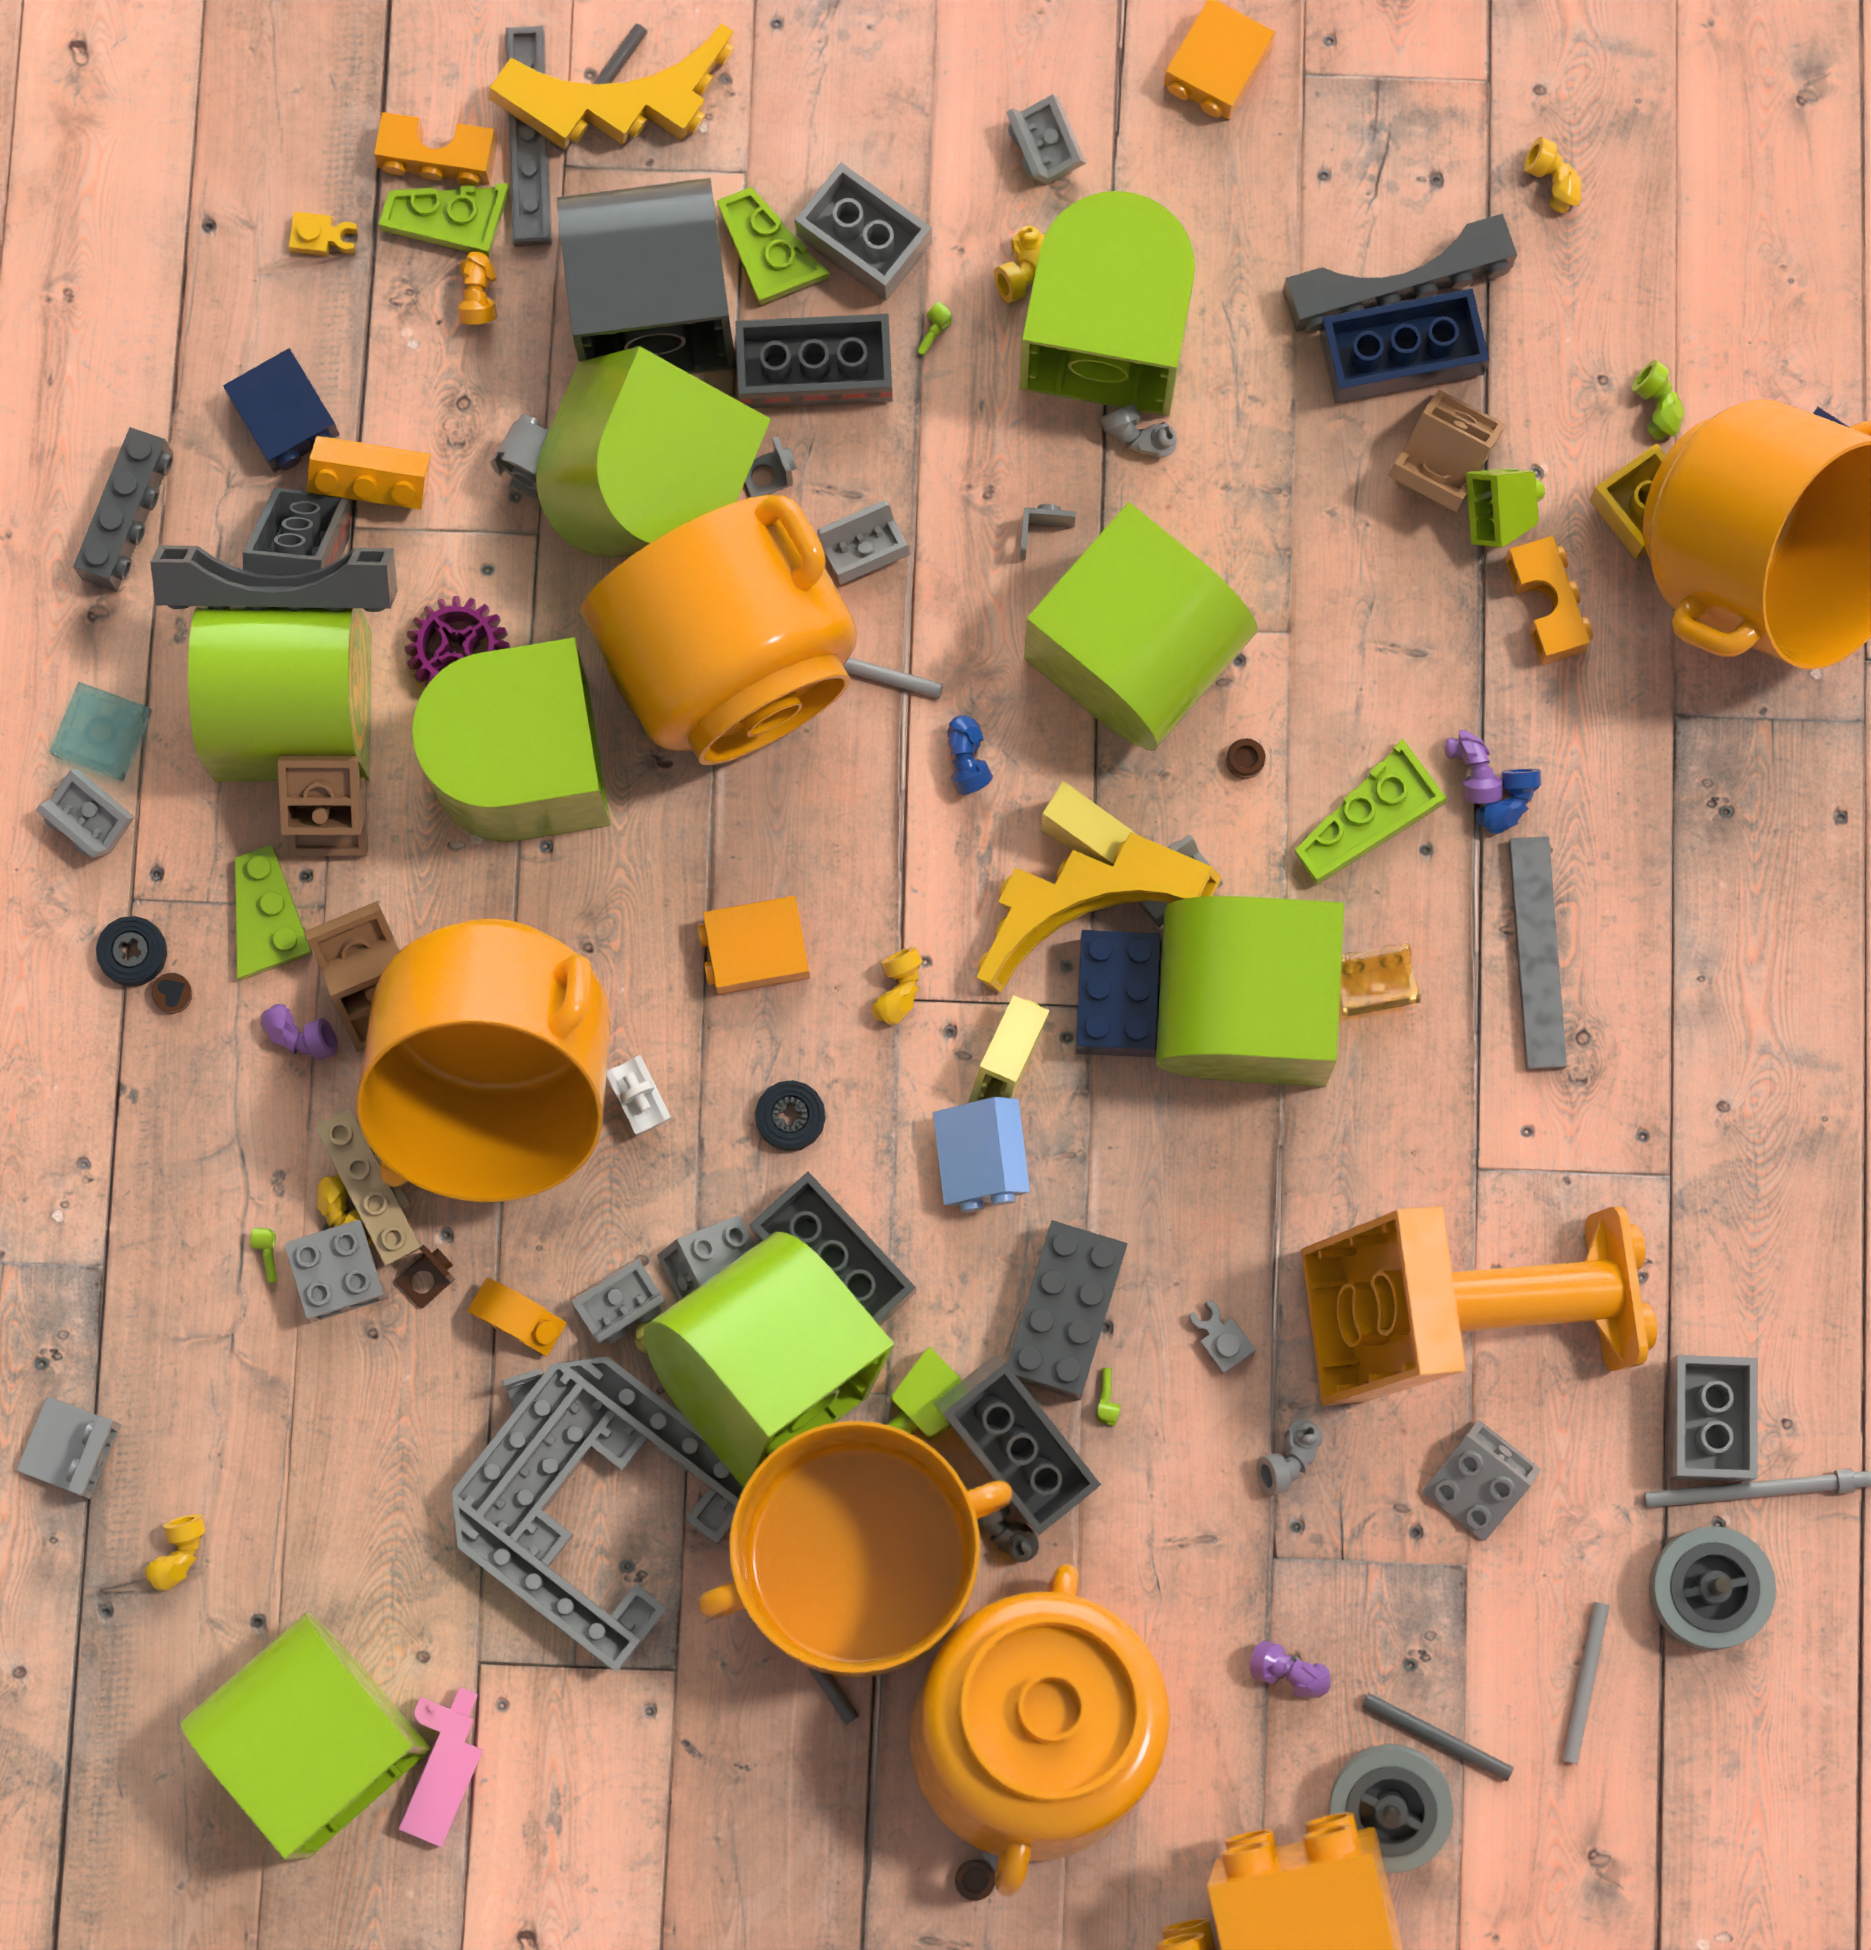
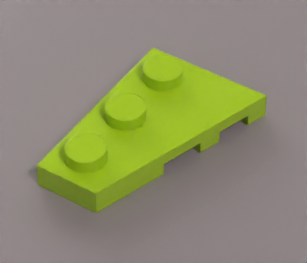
[378,183,510,257]
[716,187,830,305]
[235,844,313,982]

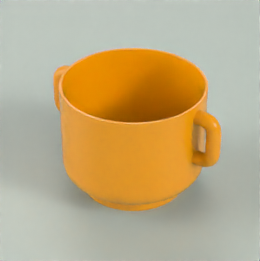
[1643,399,1871,669]
[580,495,857,765]
[357,919,611,1202]
[698,1421,1013,1677]
[910,1564,1170,1896]

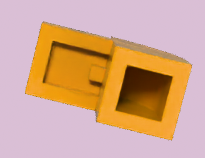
[467,1277,567,1357]

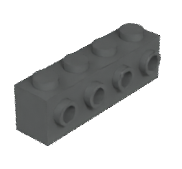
[73,427,173,592]

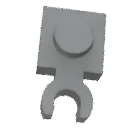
[1189,1300,1256,1374]

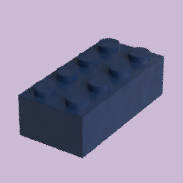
[1319,288,1489,404]

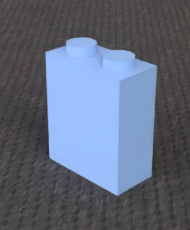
[933,1097,1030,1212]

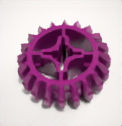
[405,596,510,688]

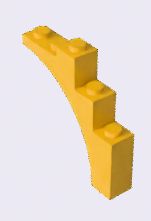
[489,23,735,150]
[976,832,1222,993]

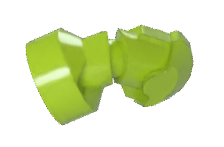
[1632,359,1685,440]

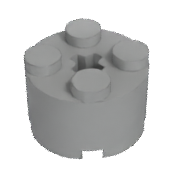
[491,414,548,500]

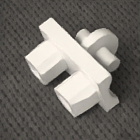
[607,1055,672,1136]

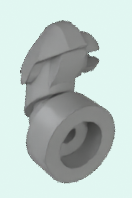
[1100,404,1177,458]
[1257,1420,1323,1496]

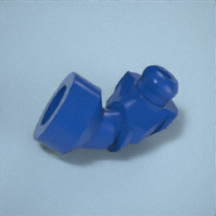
[947,715,993,795]
[1476,768,1541,835]

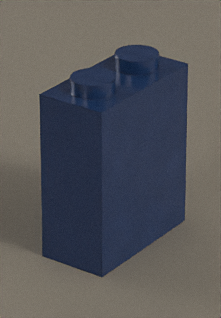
[223,348,340,472]

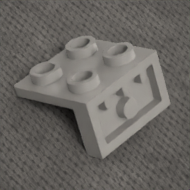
[657,1216,755,1301]
[285,1220,388,1322]
[17,1397,121,1499]
[1423,1419,1541,1540]

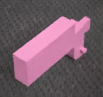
[399,1687,483,1847]

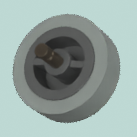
[1649,1526,1776,1650]
[1330,1744,1453,1873]

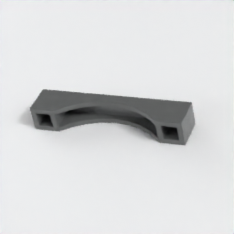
[1283,213,1517,332]
[150,545,398,612]

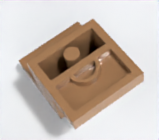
[1388,390,1506,512]
[277,755,368,856]
[304,901,400,1052]

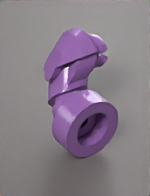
[1445,730,1503,804]
[261,1004,338,1060]
[1250,1641,1331,1698]

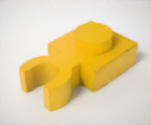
[289,211,359,256]

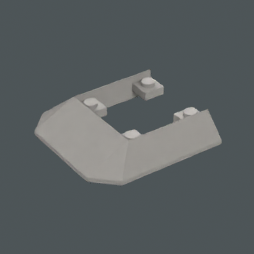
[451,1356,744,1673]

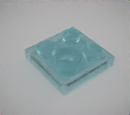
[49,681,153,781]

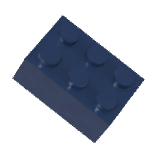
[1075,930,1160,1058]

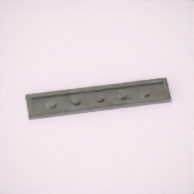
[506,26,552,246]
[1509,836,1567,1071]

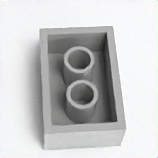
[795,162,932,301]
[1669,1355,1758,1482]

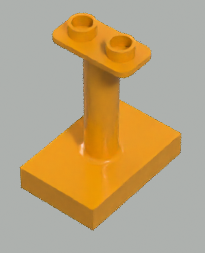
[1301,1206,1657,1406]

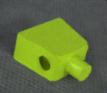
[1466,468,1545,548]
[887,1346,962,1441]

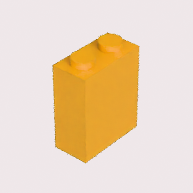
[1164,0,1276,120]
[697,895,810,995]

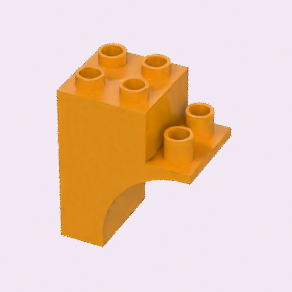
[1156,1812,1403,1950]

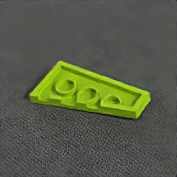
[1295,738,1447,885]

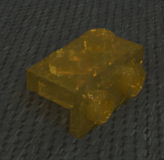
[1340,943,1421,1017]

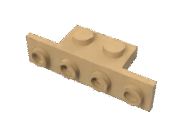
[315,1108,421,1266]

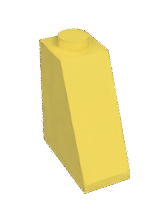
[1041,781,1138,867]
[968,995,1050,1103]

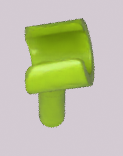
[916,302,953,356]
[250,1228,277,1283]
[1096,1368,1121,1426]

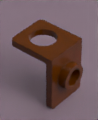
[396,1244,455,1309]

